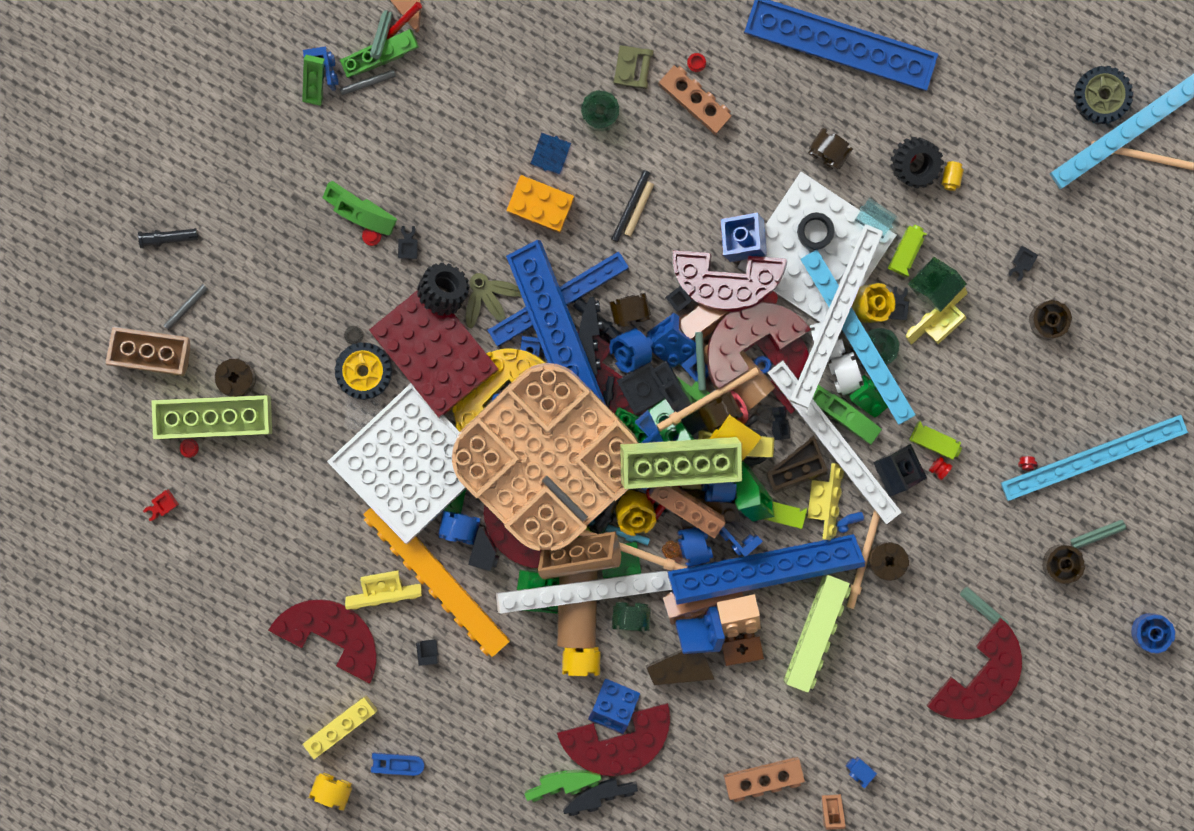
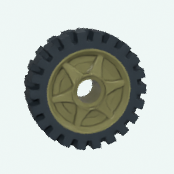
[1074,66,1133,124]

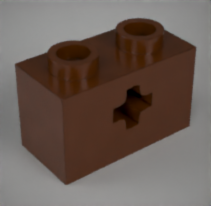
[722,633,764,666]

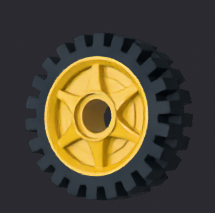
[334,342,393,399]

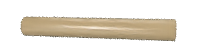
[624,182,654,237]

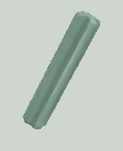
[370,10,393,59]
[1070,520,1126,549]
[960,587,1009,624]

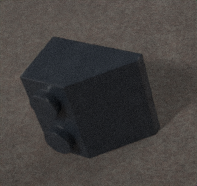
[873,444,927,497]
[468,526,500,571]

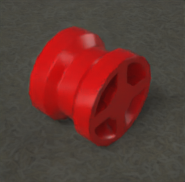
[928,456,953,480]

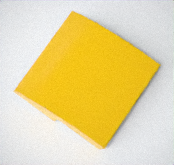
[709,414,762,460]

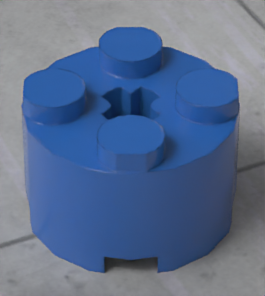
[610,328,653,373]
[701,482,736,502]
[438,511,481,545]
[677,527,713,568]
[1131,613,1175,653]

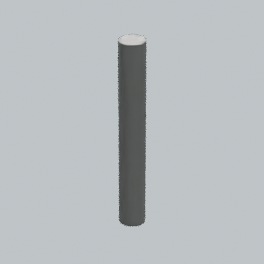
[340,69,396,95]
[163,284,208,330]
[542,475,588,522]

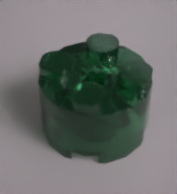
[581,90,619,131]
[867,328,900,365]
[611,602,651,632]

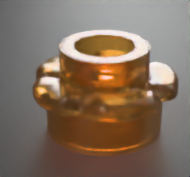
[662,540,681,559]

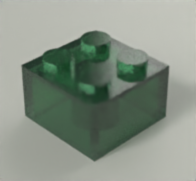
[908,257,967,312]

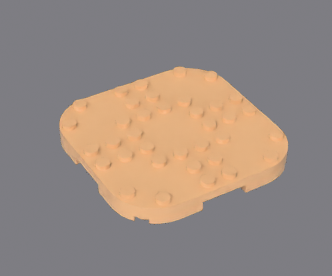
[452,363,639,551]

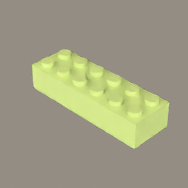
[152,395,272,439]
[620,437,742,489]
[784,574,851,693]

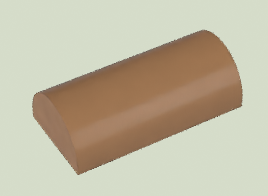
[105,327,190,376]
[704,344,775,411]
[538,531,621,579]
[557,571,598,648]

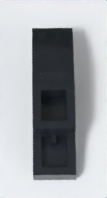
[579,297,603,375]
[650,361,706,435]
[563,777,638,816]

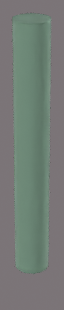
[695,332,706,390]

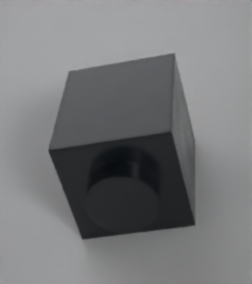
[665,285,692,314]

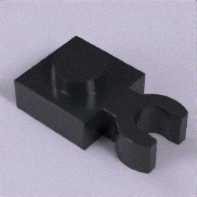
[398,226,418,259]
[1007,246,1038,282]
[888,286,909,321]
[772,406,790,440]

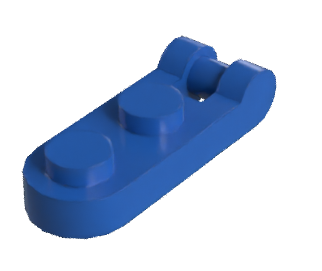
[371,752,425,776]

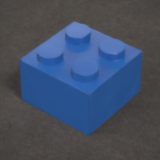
[721,213,767,262]

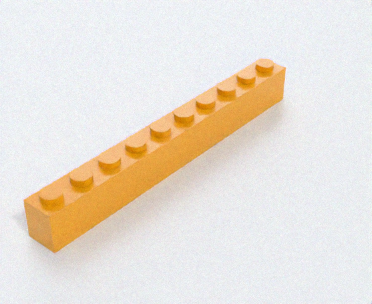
[363,508,510,657]

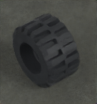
[890,137,944,189]
[417,263,470,316]

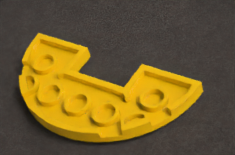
[453,349,546,432]

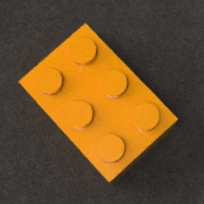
[506,175,574,234]

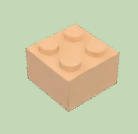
[717,594,761,638]

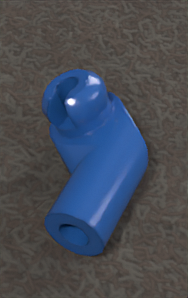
[837,512,864,533]

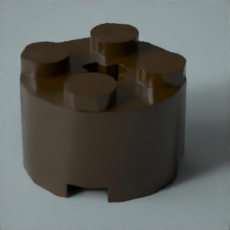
[808,128,853,170]
[609,292,651,327]
[1029,300,1072,339]
[215,359,256,397]
[697,392,743,434]
[868,541,909,581]
[1042,545,1085,584]

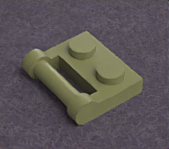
[614,45,654,89]

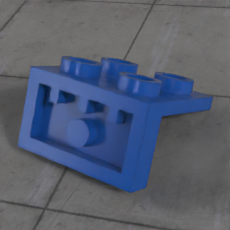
[303,46,339,91]
[647,313,696,367]
[719,526,763,557]
[675,606,725,654]
[588,679,640,734]

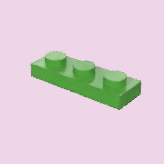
[302,55,325,106]

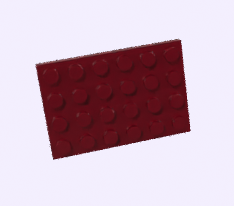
[369,290,499,418]

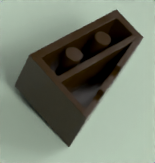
[766,435,828,494]
[680,486,740,530]
[646,649,714,685]

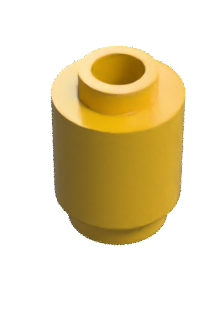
[941,161,964,191]

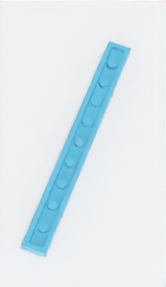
[1049,74,1194,189]
[801,249,915,425]
[1000,415,1188,501]

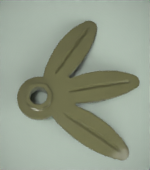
[466,273,521,328]

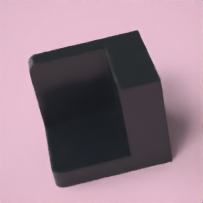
[416,639,439,666]

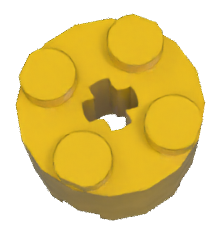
[851,283,895,323]
[615,490,656,536]
[562,647,601,676]
[308,773,352,811]

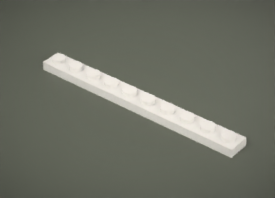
[790,224,883,409]
[767,361,901,524]
[496,570,674,613]

